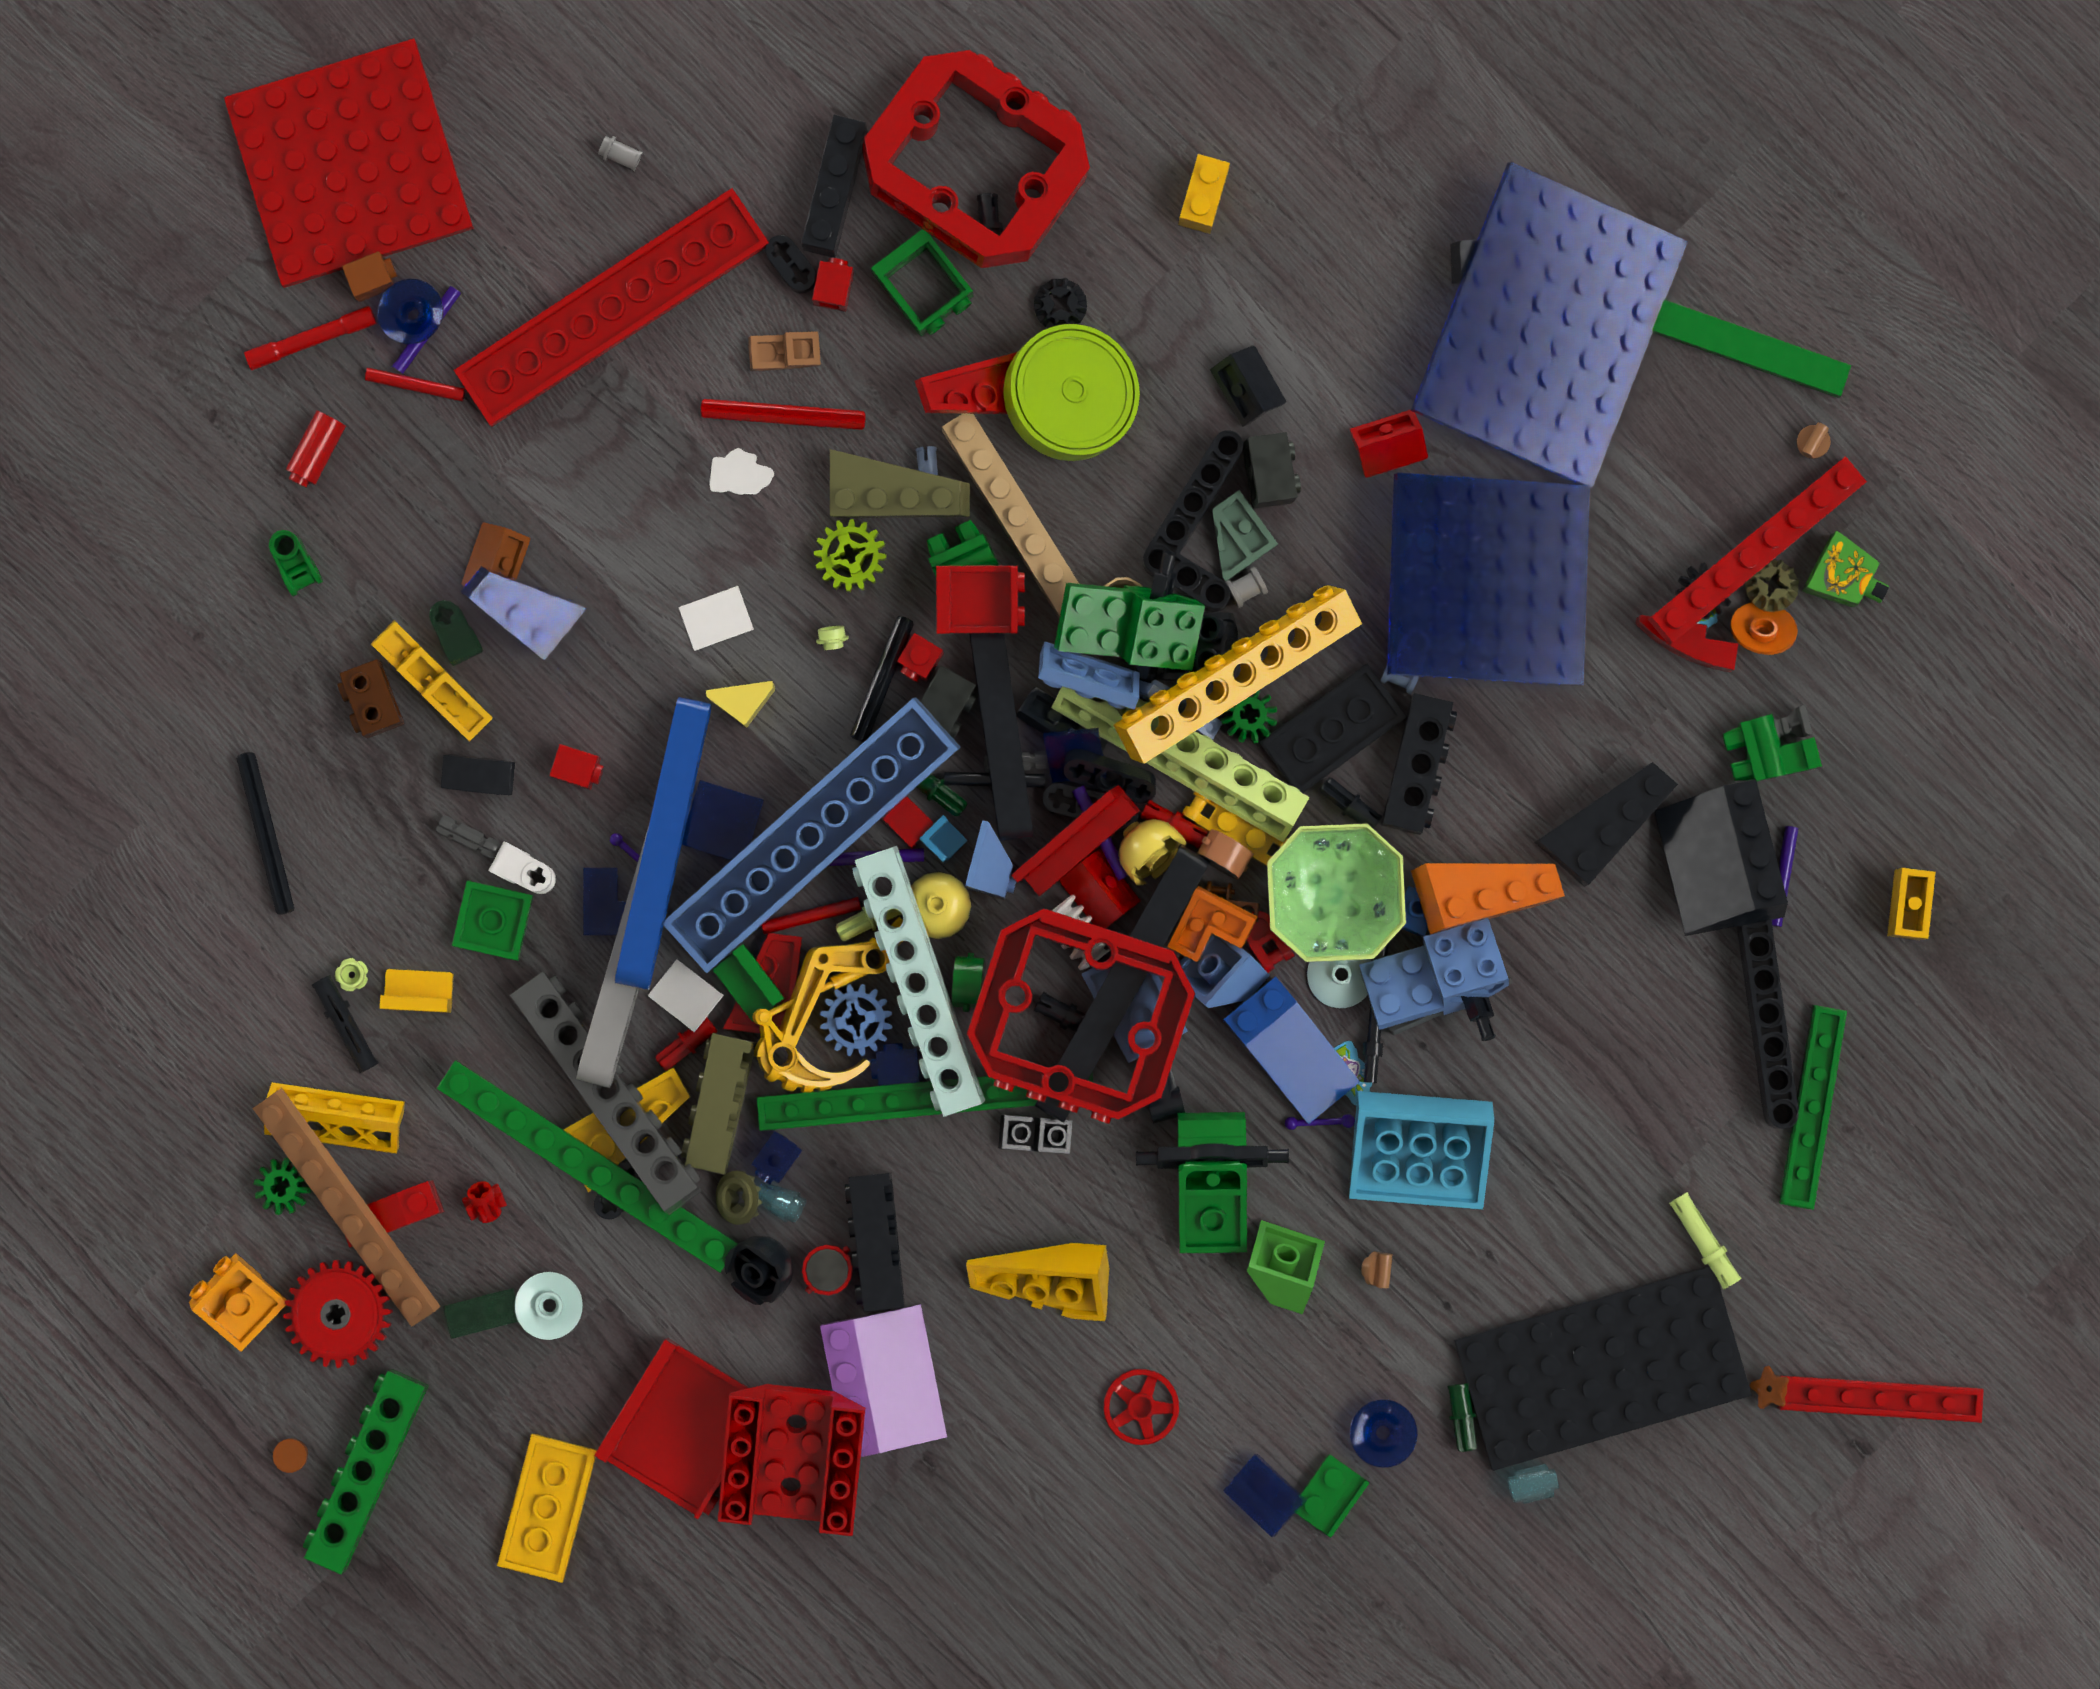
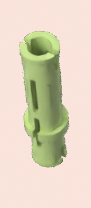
[1669,1192,1742,1290]

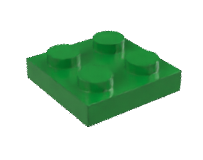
[452,881,534,961]

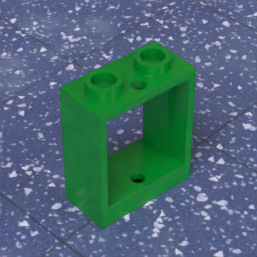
[871,229,973,337]

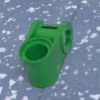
[269,530,323,597]

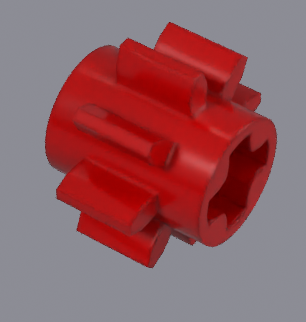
[462,1181,507,1223]

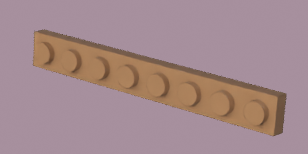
[252,1088,441,1327]

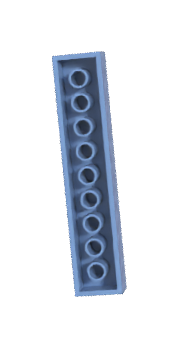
[664,697,961,973]

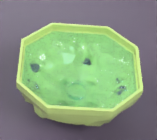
[1267,824,1406,962]

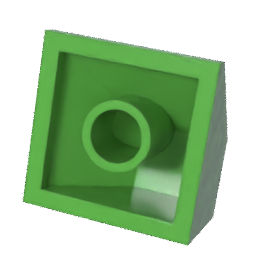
[1247,1220,1325,1314]

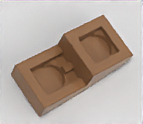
[748,332,821,371]

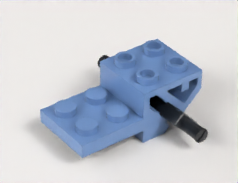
[1359,918,1509,1041]

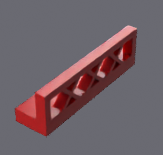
[1011,785,1140,897]

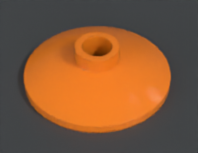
[1730,603,1798,655]

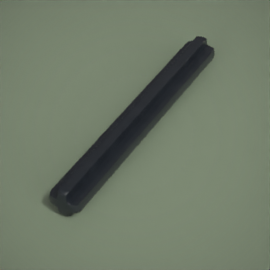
[236,752,295,915]

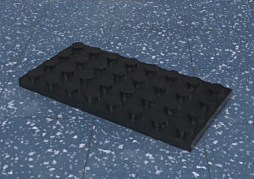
[1454,1266,1752,1471]

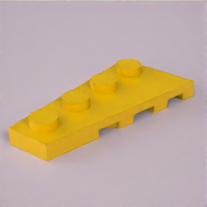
[563,1068,691,1193]

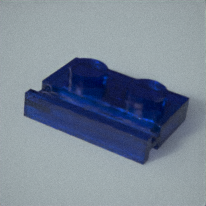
[1223,1454,1307,1537]

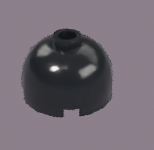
[724,1236,794,1305]

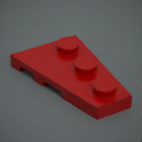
[723,933,803,1033]

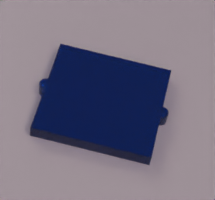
[1043,728,1107,783]

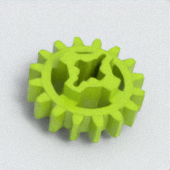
[814,519,887,593]

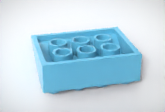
[1349,1091,1494,1209]

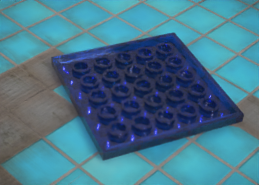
[1387,472,1590,686]

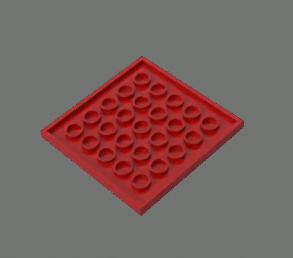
[224,38,474,288]

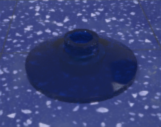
[377,279,444,345]
[1350,1399,1418,1468]

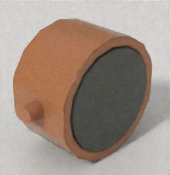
[1197,829,1254,880]

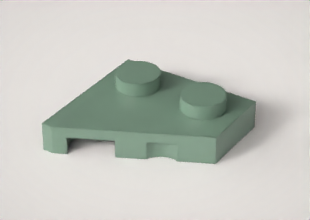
[1212,490,1278,582]

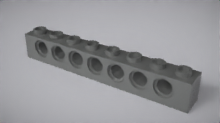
[510,971,702,1215]

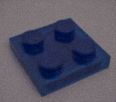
[682,780,765,860]

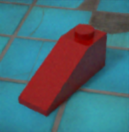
[345,1180,445,1248]

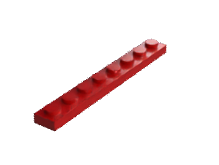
[1648,456,1867,645]

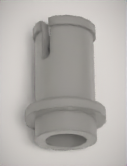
[598,136,643,171]

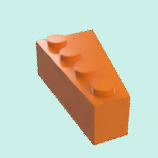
[1411,863,1565,935]

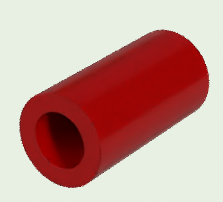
[285,410,346,488]

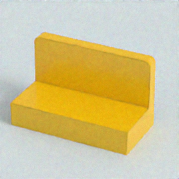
[379,969,453,1013]

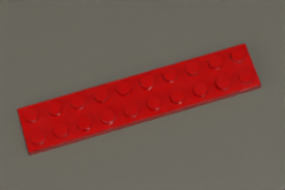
[454,188,769,427]

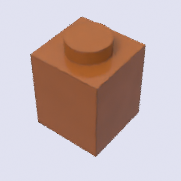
[342,251,398,302]

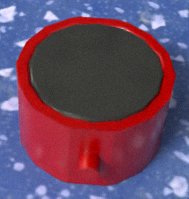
[802,1244,853,1296]

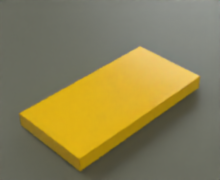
[497,1433,597,1583]

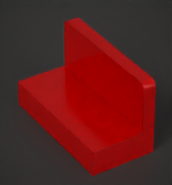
[1350,409,1428,478]
[1060,848,1141,929]

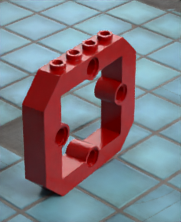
[862,50,1090,268]
[967,909,1195,1124]

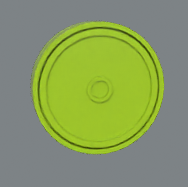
[1004,324,1140,461]

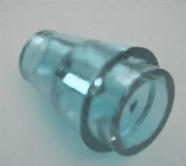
[758,1182,806,1223]

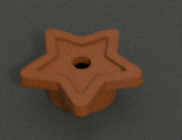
[1749,1366,1789,1409]

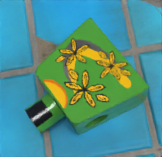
[1802,531,1889,608]

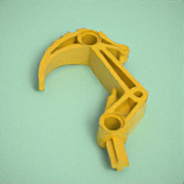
[753,917,903,1093]

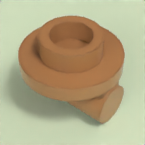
[1796,422,1831,459]
[1361,1251,1393,1288]

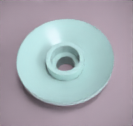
[1307,945,1371,1008]
[515,1272,583,1340]

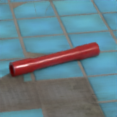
[244,305,377,371]

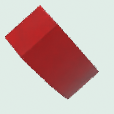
[1636,615,1738,673]

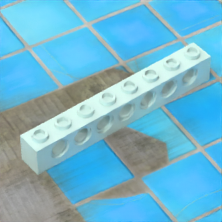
[852,846,985,1117]

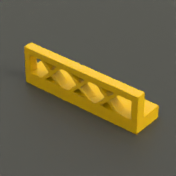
[264,1082,405,1154]

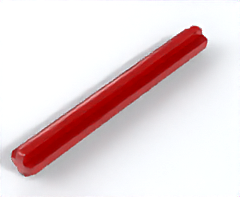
[700,399,866,430]

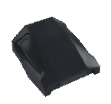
[1160,612,1238,680]

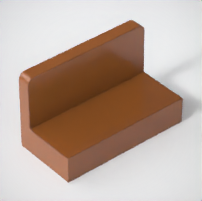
[461,523,531,601]

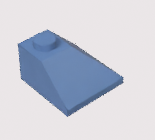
[965,820,1016,899]
[1179,934,1270,1008]

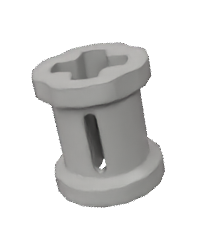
[1225,567,1268,609]

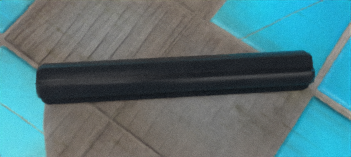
[851,616,914,742]

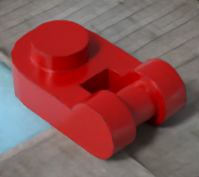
[1246,911,1295,973]

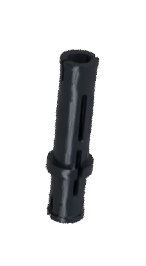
[312,975,379,1073]

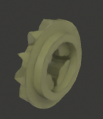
[1745,560,1799,612]
[716,1171,763,1225]

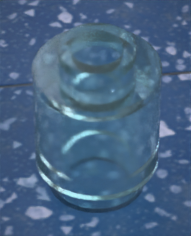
[1507,1464,1559,1504]

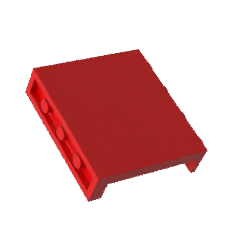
[594,1338,749,1519]

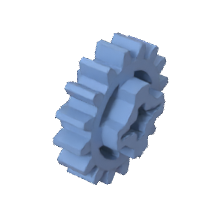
[820,984,892,1056]

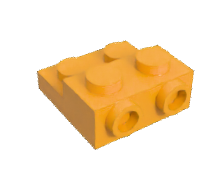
[189,1253,287,1352]

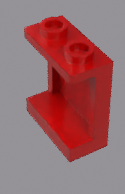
[936,565,1025,634]

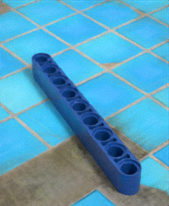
[615,697,712,990]

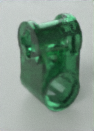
[429,600,483,667]

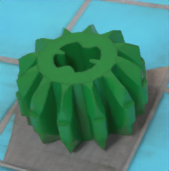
[1221,690,1277,744]
[254,1158,312,1215]

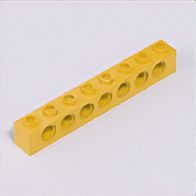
[1113,585,1362,764]

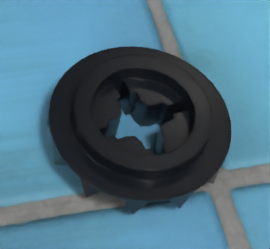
[1034,278,1087,328]

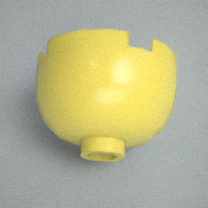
[1118,819,1186,885]
[911,872,971,939]

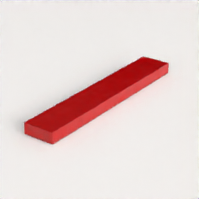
[1778,1375,1984,1423]

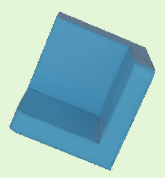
[919,815,968,864]

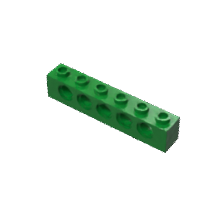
[303,1369,429,1575]

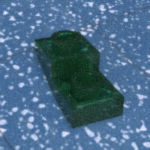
[443,1288,518,1339]

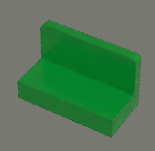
[714,944,785,1022]

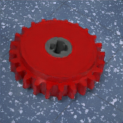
[283,1260,393,1368]

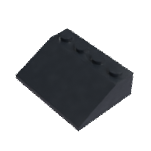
[1654,780,1788,936]

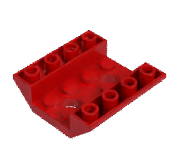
[718,1384,866,1536]

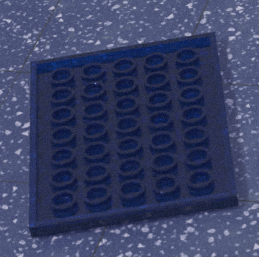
[1411,162,1688,488]

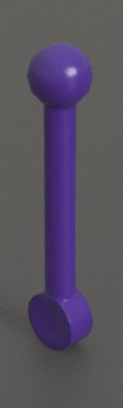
[610,833,640,863]
[1285,1114,1355,1130]

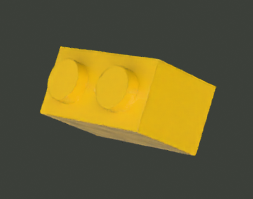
[1178,154,1230,234]
[1887,868,1936,940]

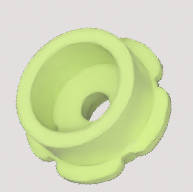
[816,625,849,650]
[335,958,368,991]

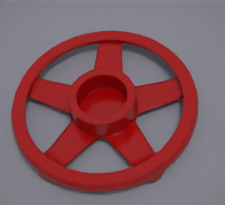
[1104,1369,1179,1445]

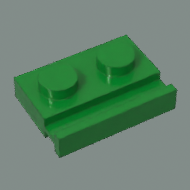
[1290,1454,1369,1538]

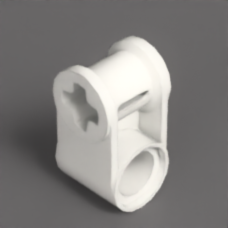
[488,841,556,894]

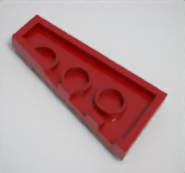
[915,352,1017,414]

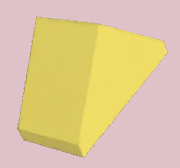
[706,681,775,728]

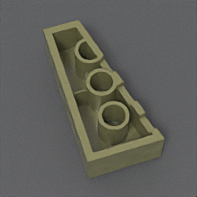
[830,449,970,518]
[681,1033,756,1174]

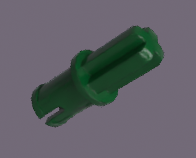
[916,774,968,816]
[1447,1383,1477,1452]

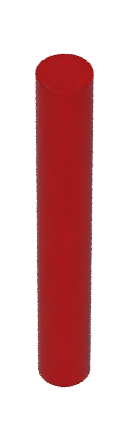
[365,368,466,402]
[761,897,862,935]

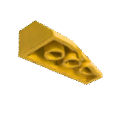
[966,1243,1109,1321]

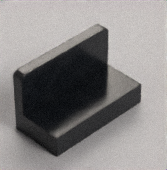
[1210,346,1286,427]

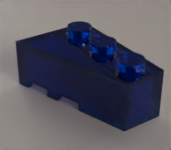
[460,566,587,660]

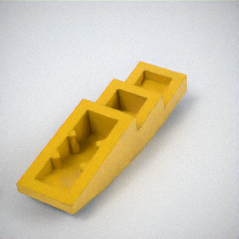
[371,620,493,742]

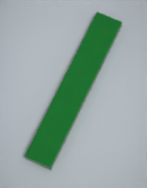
[1651,299,1852,398]
[1779,1005,1847,1210]

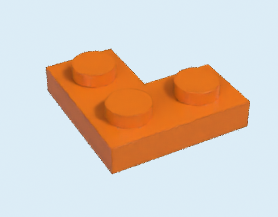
[1167,886,1258,962]

